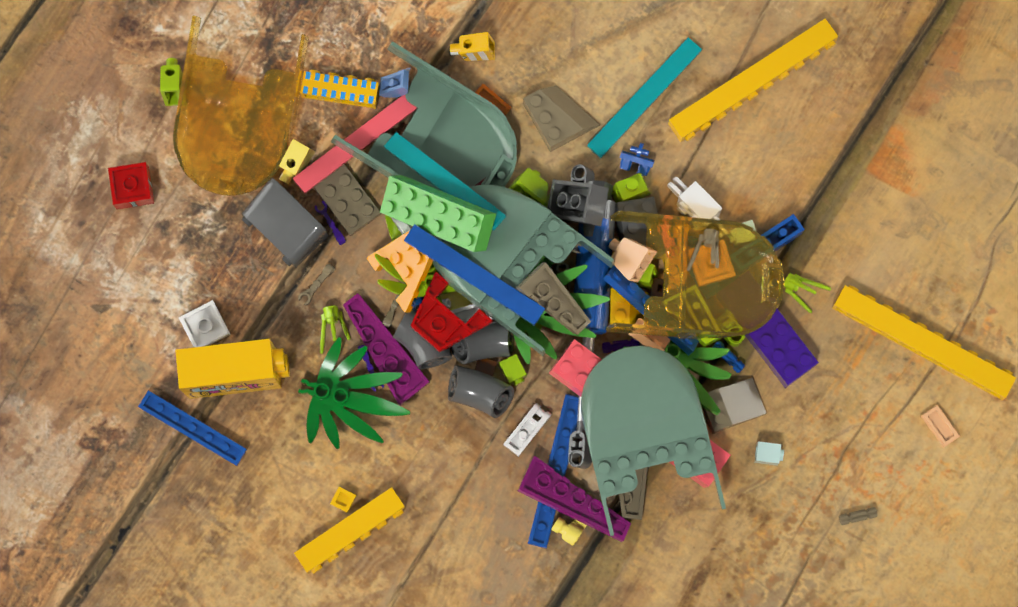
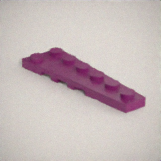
[343,293,430,406]
[517,456,631,542]

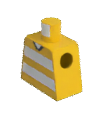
[450,32,495,61]

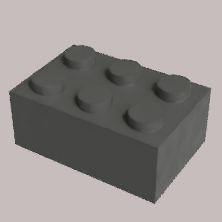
[547,179,609,226]
[615,197,666,258]

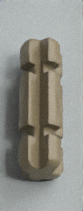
[839,507,878,525]

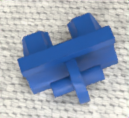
[620,142,655,176]

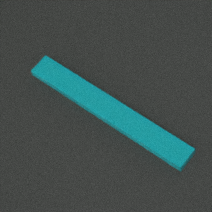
[587,37,702,159]
[384,132,506,231]

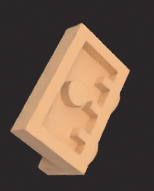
[628,318,670,351]

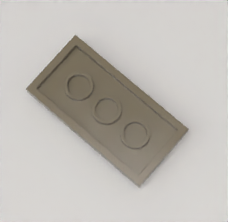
[314,165,381,236]

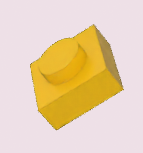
[330,487,356,513]

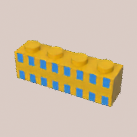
[300,70,380,109]

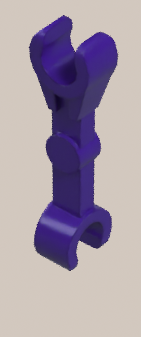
[315,201,346,245]
[358,345,384,392]

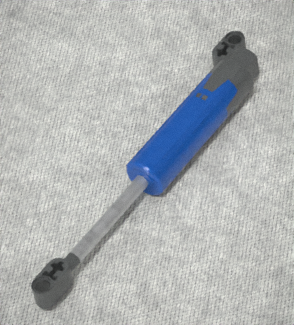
[568,164,616,469]

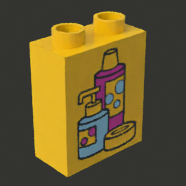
[175,339,290,399]

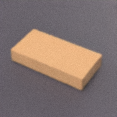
[921,405,960,448]

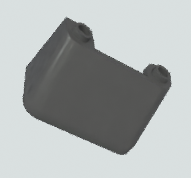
[242,178,328,268]

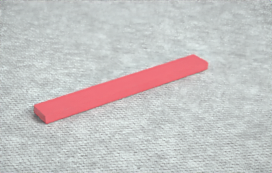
[293,95,418,194]

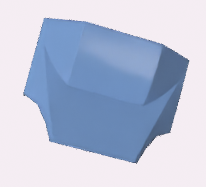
[379,67,411,98]

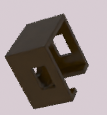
[650,278,668,302]

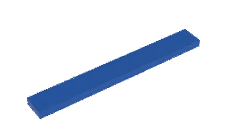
[404,224,545,326]
[528,394,579,549]

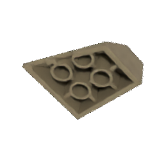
[523,86,600,152]

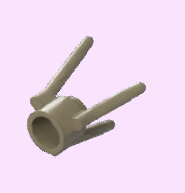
[687,229,719,271]

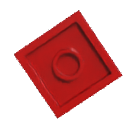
[108,162,154,210]

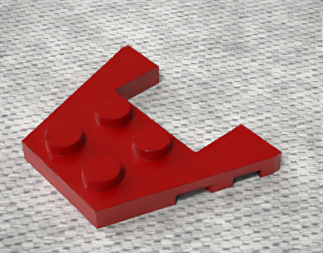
[411,272,493,352]

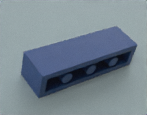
[730,214,805,275]

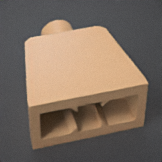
[609,237,657,282]

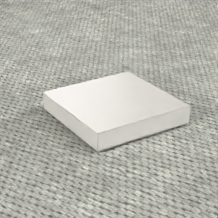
[179,300,231,347]

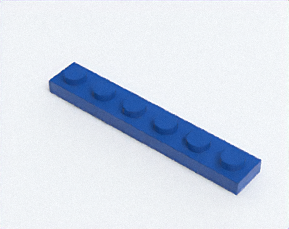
[603,265,699,356]
[138,390,247,466]

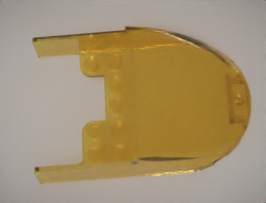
[173,15,309,196]
[606,210,784,339]

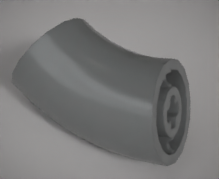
[393,308,452,369]
[450,321,515,365]
[448,365,514,418]

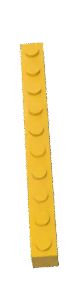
[668,18,838,142]
[832,285,1016,400]

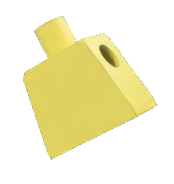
[279,139,316,184]

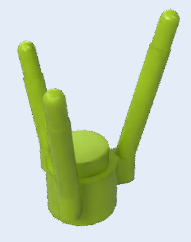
[782,273,831,313]
[320,306,351,354]

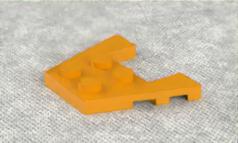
[367,231,433,313]

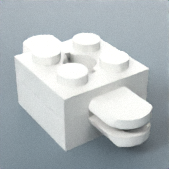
[667,177,729,239]

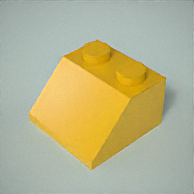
[609,288,648,330]

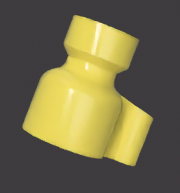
[551,517,587,546]

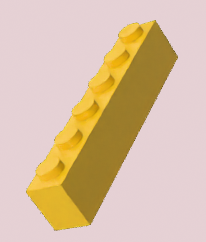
[294,487,405,574]

